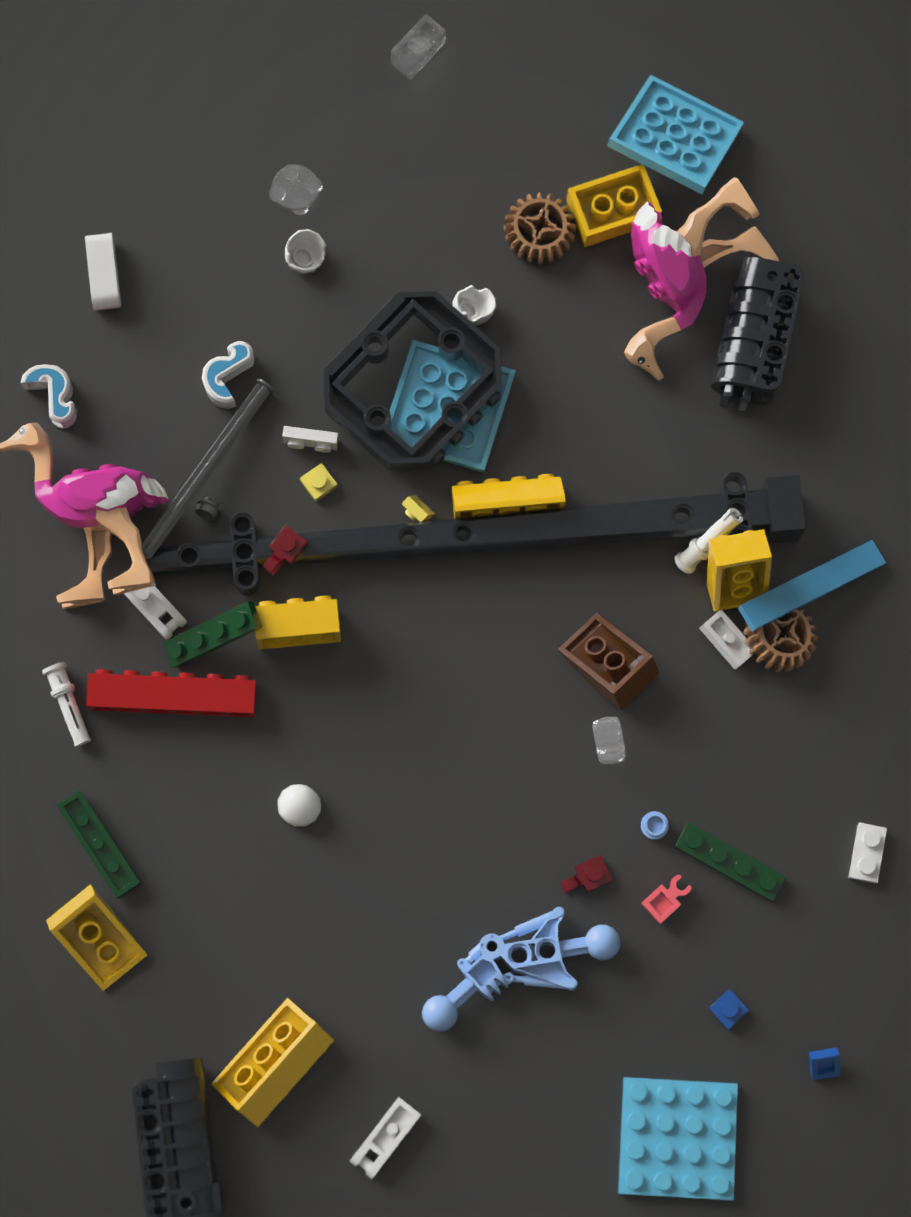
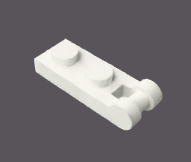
[124,586,188,641]
[349,1097,421,1179]

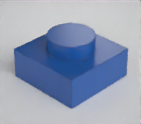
[708,989,749,1030]
[809,1047,840,1080]

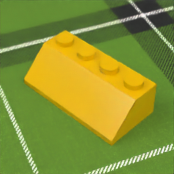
[452,474,566,519]
[211,998,334,1127]

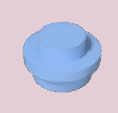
[641,811,669,840]

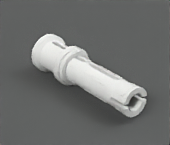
[674,508,743,574]
[42,662,91,747]

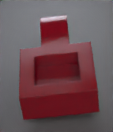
[263,525,308,575]
[560,855,612,893]

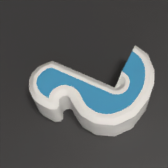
[202,341,254,409]
[21,364,77,429]

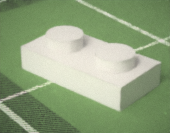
[282,426,339,453]
[699,609,753,669]
[848,823,887,884]

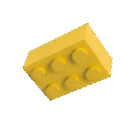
[566,164,662,248]
[707,530,772,612]
[255,596,341,650]

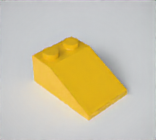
[46,884,147,991]

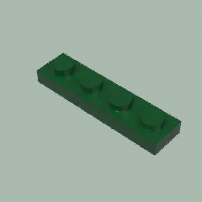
[164,602,262,668]
[56,790,141,899]
[674,822,786,902]

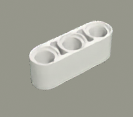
[85,233,121,311]

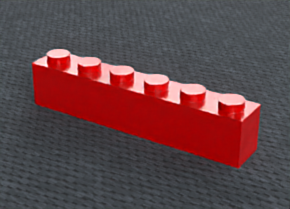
[86,669,257,718]

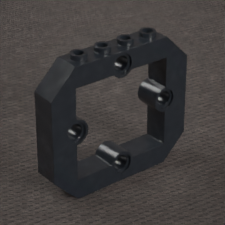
[323,291,502,471]

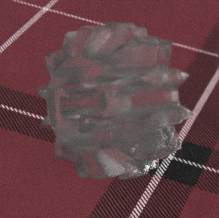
[592,716,626,764]

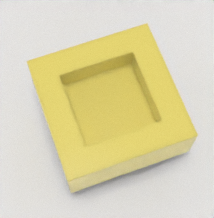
[299,463,338,502]
[402,495,435,522]

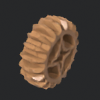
[504,192,576,264]
[743,608,818,672]

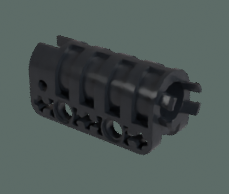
[711,257,804,412]

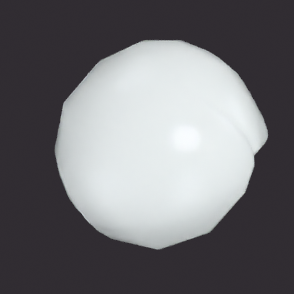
[285,229,326,274]
[452,285,496,326]
[277,784,321,827]

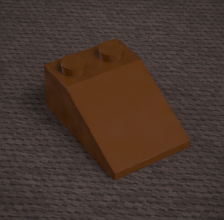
[558,613,659,710]

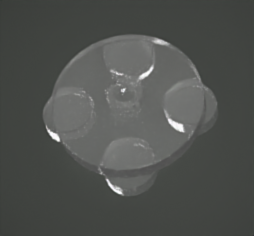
[269,164,322,215]

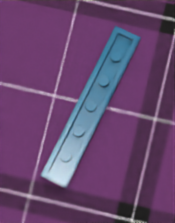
[738,540,886,632]

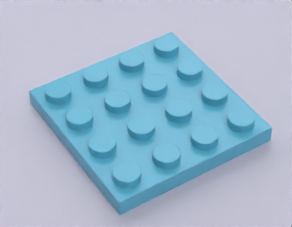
[607,75,744,194]
[390,340,516,473]
[618,1077,738,1200]

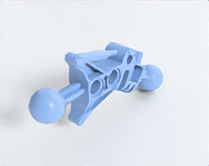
[422,907,620,1032]

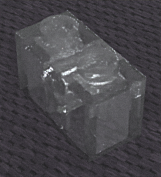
[391,14,446,80]

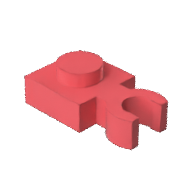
[641,874,692,924]

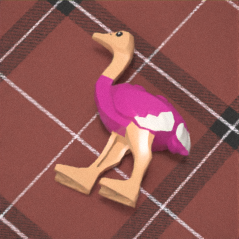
[624,177,780,381]
[0,423,169,609]

